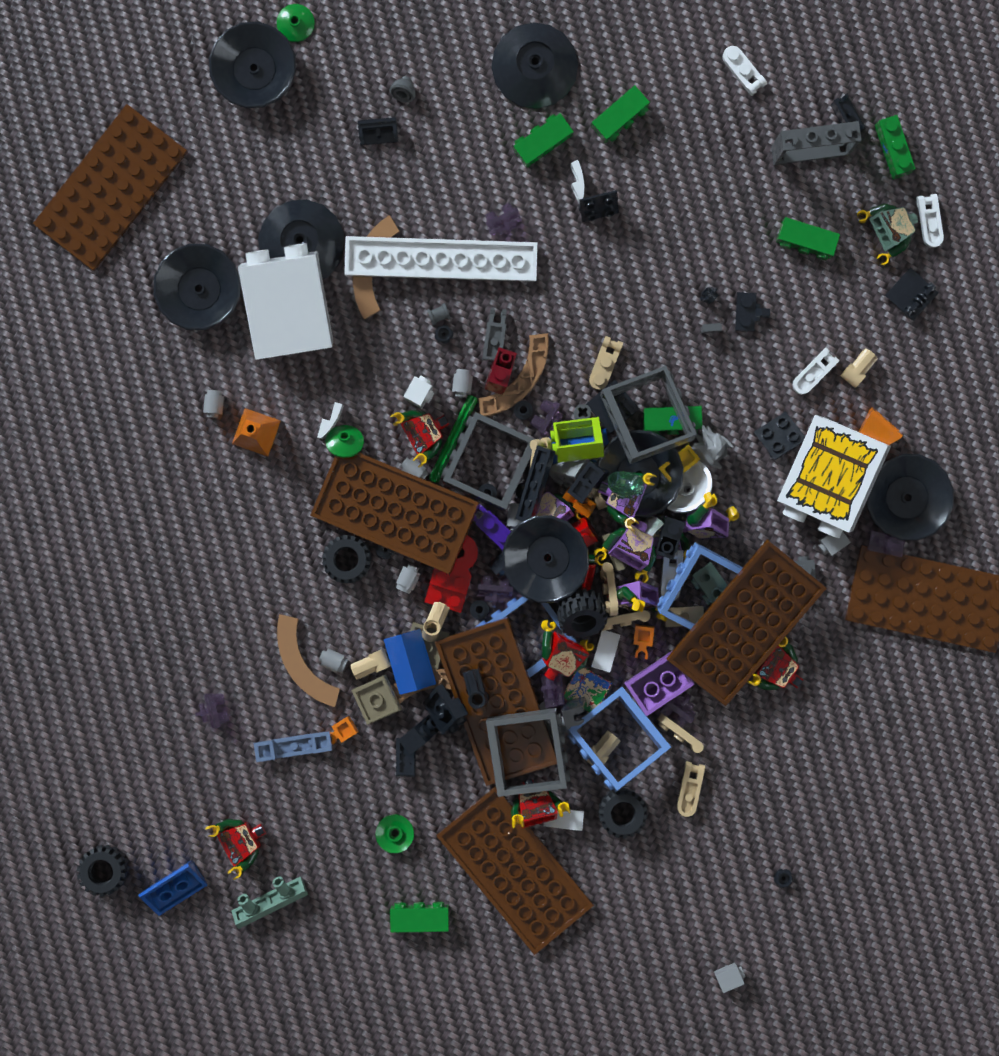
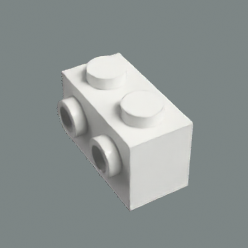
[403,376,434,409]

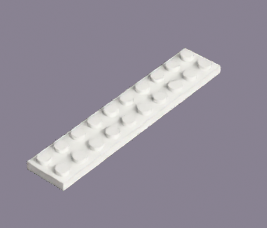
[345,236,537,282]

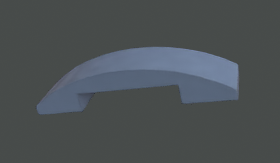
[253,731,333,762]

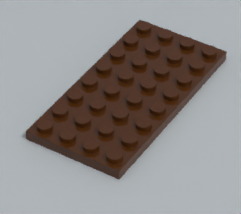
[33,104,188,271]
[310,453,480,574]
[666,539,827,706]
[845,545,999,653]
[435,617,557,786]
[436,786,594,955]

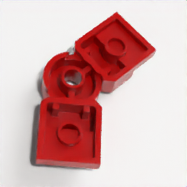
[424,535,478,613]

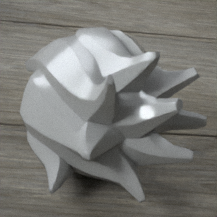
[691,425,734,469]

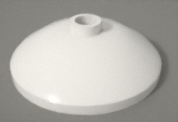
[667,461,713,513]

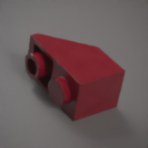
[484,347,517,395]

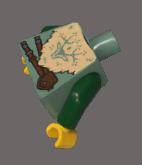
[857,203,918,265]

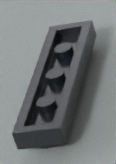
[515,445,556,522]

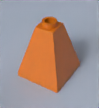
[859,407,903,445]
[232,408,281,457]

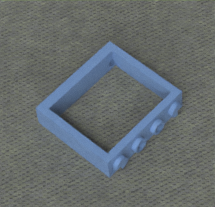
[657,542,743,630]
[475,596,577,678]
[567,687,671,793]

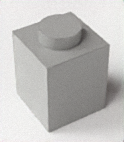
[818,532,851,556]
[714,962,745,993]

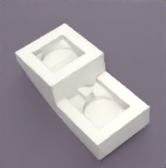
[570,160,584,204]
[318,402,344,440]
[643,516,664,536]
[591,630,620,672]
[543,809,584,831]

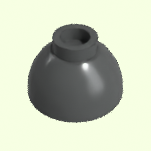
[389,76,416,103]

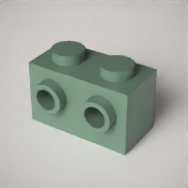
[690,562,728,606]

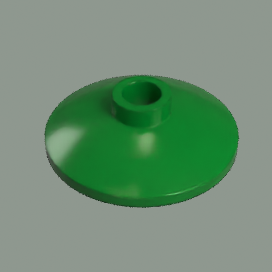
[277,4,315,42]
[325,425,364,458]
[375,814,414,853]

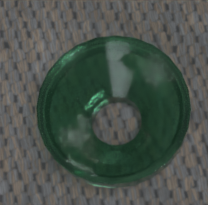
[608,471,644,499]

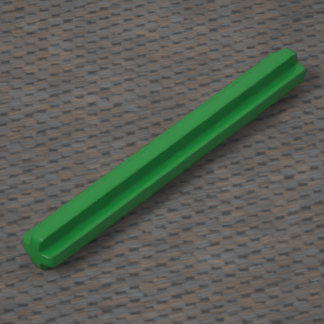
[429,395,478,483]

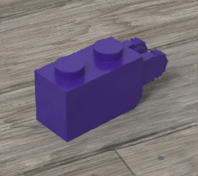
[473,500,511,551]

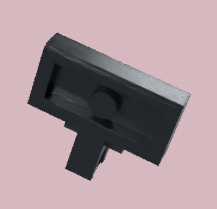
[735,292,770,332]

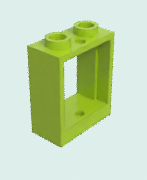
[550,417,604,463]

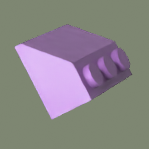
[624,651,695,716]

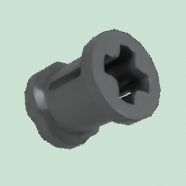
[427,303,451,326]
[573,404,591,420]

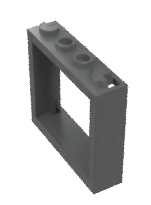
[771,121,862,166]
[600,366,697,464]
[441,412,535,512]
[486,708,571,797]

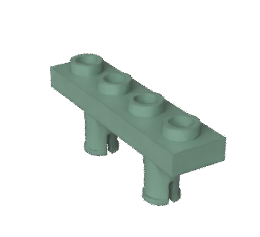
[231,876,308,929]

